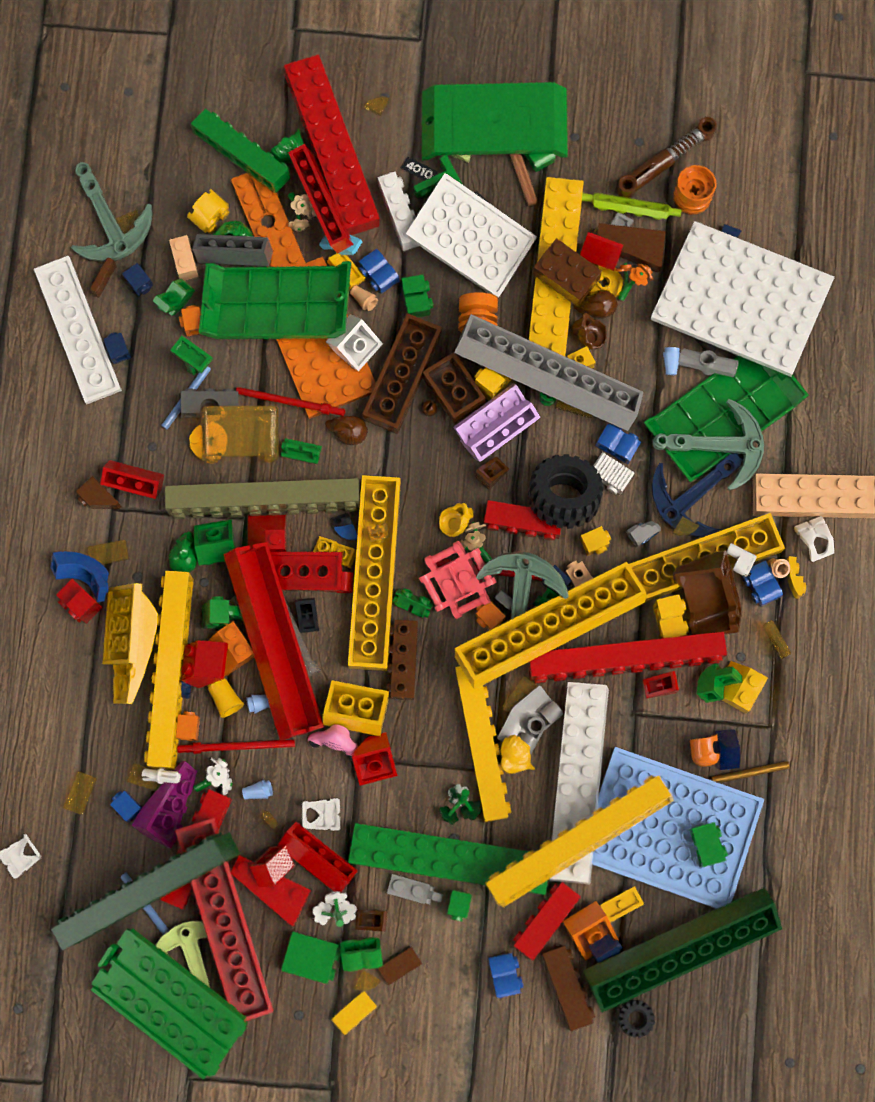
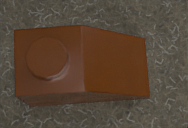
[76,476,122,509]

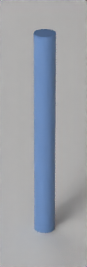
[161,366,211,430]
[120,872,170,935]

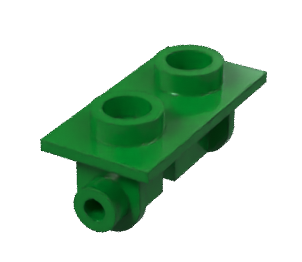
[281,438,322,464]
[393,588,434,618]

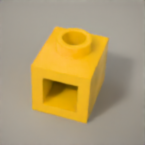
[567,346,596,369]
[580,526,611,556]

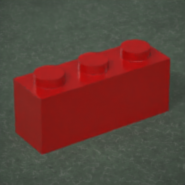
[100,460,165,499]

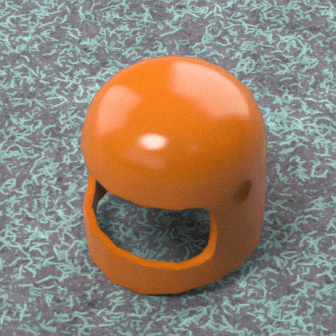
[690,734,720,767]

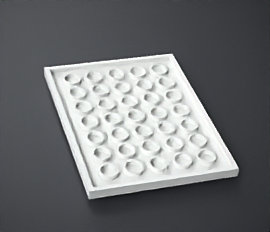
[651,221,834,377]

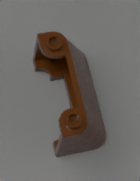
[673,550,742,635]

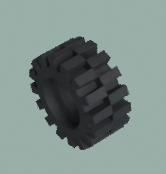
[618,1000,655,1038]

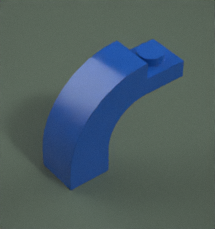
[50,551,109,602]

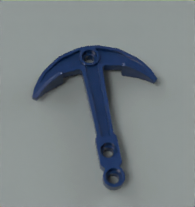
[652,453,744,538]

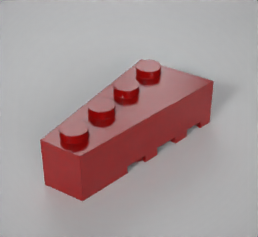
[231,855,312,927]

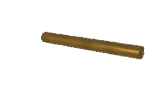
[711,761,790,783]

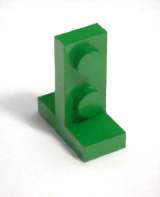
[414,155,463,199]
[170,335,213,376]

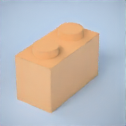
[169,235,199,281]

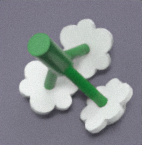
[194,758,233,795]
[313,891,357,927]

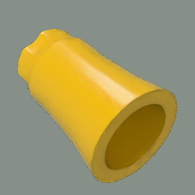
[207,678,244,718]

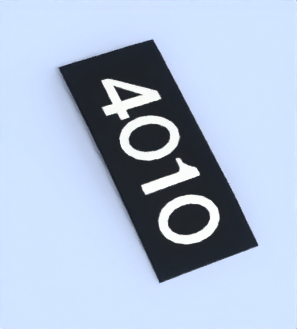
[401,157,438,180]

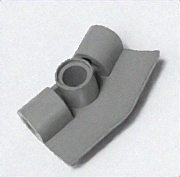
[498,686,564,754]

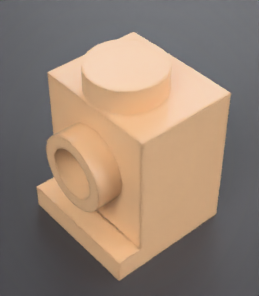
[565,561,593,588]

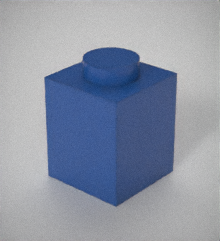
[110,791,142,822]

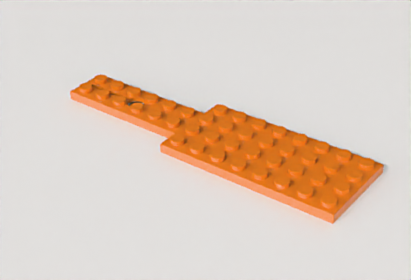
[231,173,376,419]

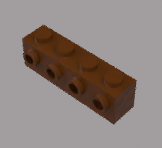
[387,620,418,700]

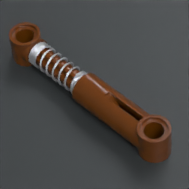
[617,117,717,198]

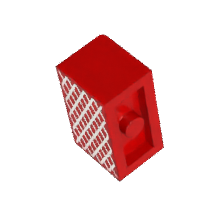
[250,845,295,888]

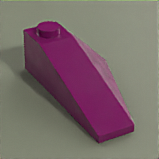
[132,761,197,849]

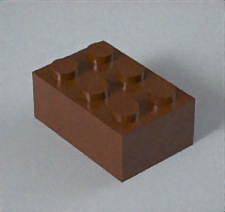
[533,238,602,307]
[423,352,486,424]

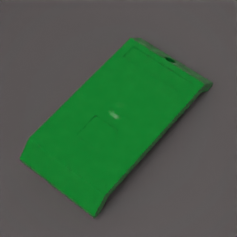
[422,82,568,160]
[199,261,351,339]
[644,355,809,483]

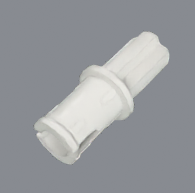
[142,768,181,784]

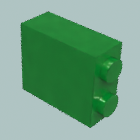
[281,931,341,984]

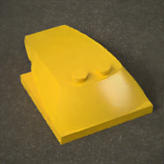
[102,583,158,704]

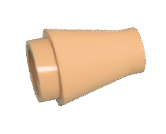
[350,285,378,311]
[767,558,790,578]

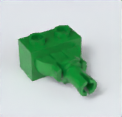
[202,597,244,629]

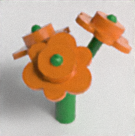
[615,263,653,301]

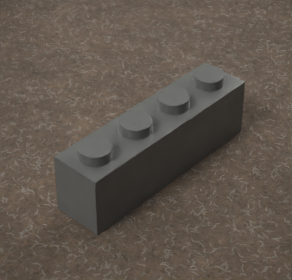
[193,234,273,266]

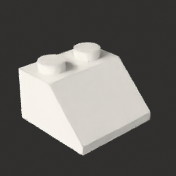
[326,314,383,372]

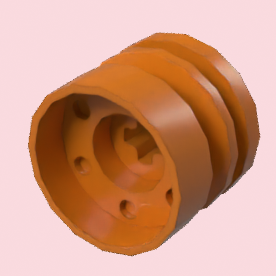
[673,165,716,214]
[459,292,498,332]

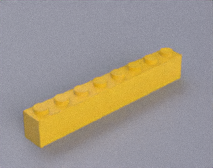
[455,666,511,823]

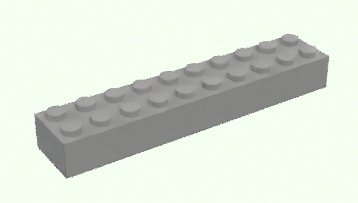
[454,314,643,431]

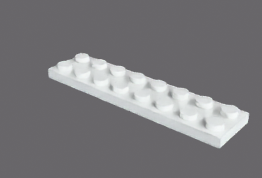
[34,256,122,404]

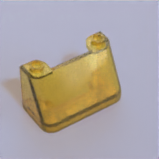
[200,406,279,464]

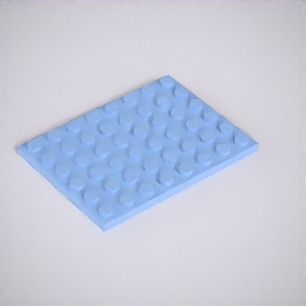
[592,747,764,909]

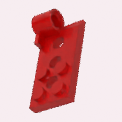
[270,551,354,593]

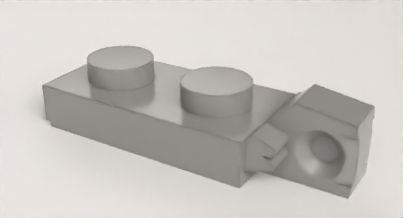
[387,874,443,904]

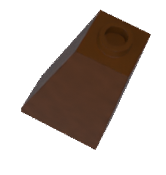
[593,223,666,273]

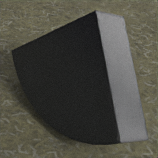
[330,513,352,527]

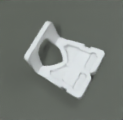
[794,516,834,562]
[302,799,341,830]
[0,834,41,879]

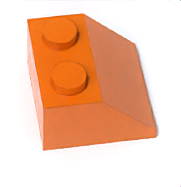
[208,621,255,677]
[562,901,619,961]

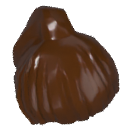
[574,290,618,319]
[572,313,607,350]
[325,416,368,445]

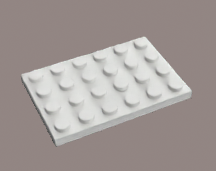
[405,173,537,298]

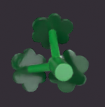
[439,784,482,825]

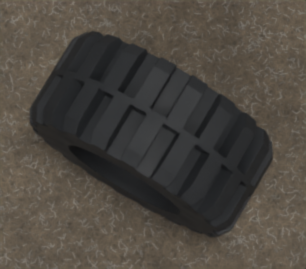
[528,454,604,529]

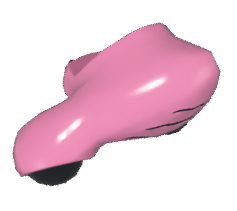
[307,725,359,761]

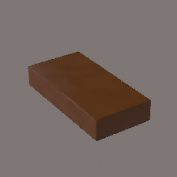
[90,257,117,298]
[378,947,422,986]

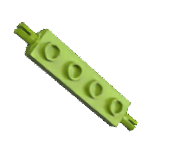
[582,193,682,220]

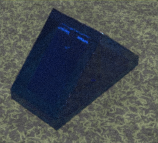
[715,729,740,770]

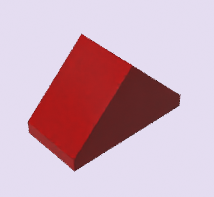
[643,671,679,699]

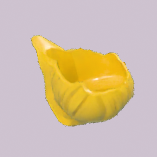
[439,503,473,537]
[500,735,535,774]

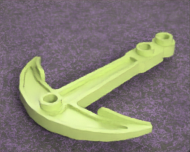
[156,921,210,987]

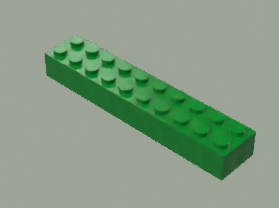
[349,823,548,895]

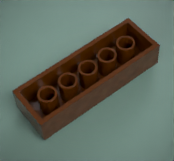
[362,313,442,434]

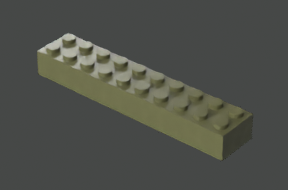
[165,478,360,519]

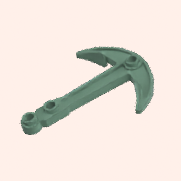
[71,162,152,262]
[652,399,764,491]
[476,551,569,620]

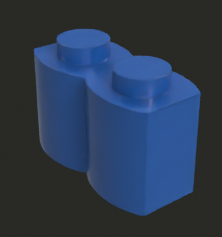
[358,249,399,294]
[595,423,641,464]
[742,561,783,607]
[488,953,523,998]

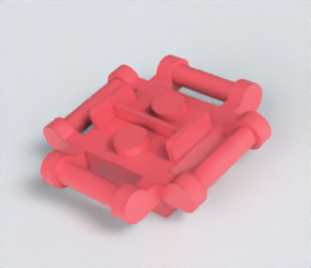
[419,541,496,619]

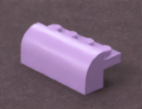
[453,383,541,462]

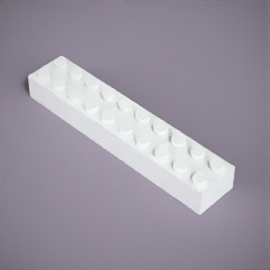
[549,682,609,885]

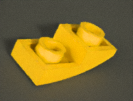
[313,536,356,569]
[786,556,806,599]
[332,991,377,1036]

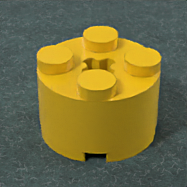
[187,189,229,234]

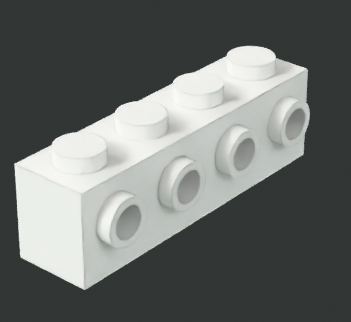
[378,172,419,252]

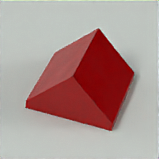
[580,232,623,271]

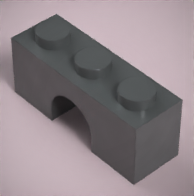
[181,388,239,418]

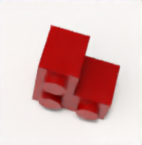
[56,579,103,624]

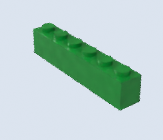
[191,108,290,193]

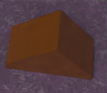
[476,456,510,490]
[355,910,388,932]

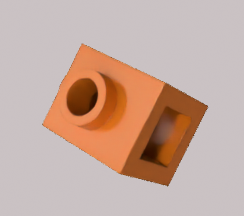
[179,305,201,336]
[475,601,506,630]
[176,712,200,741]

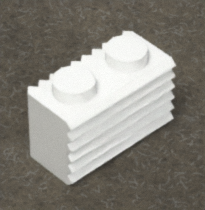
[594,452,634,495]

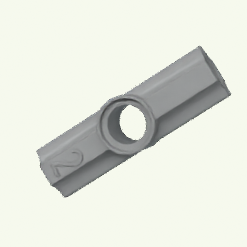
[679,348,738,377]

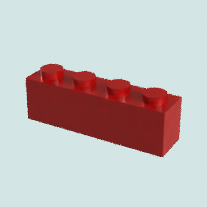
[484,500,561,541]
[277,821,358,893]
[513,882,581,961]

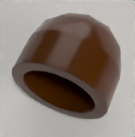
[422,400,437,416]

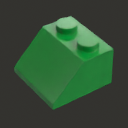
[194,519,236,565]

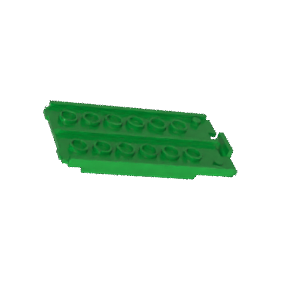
[91,928,248,1080]

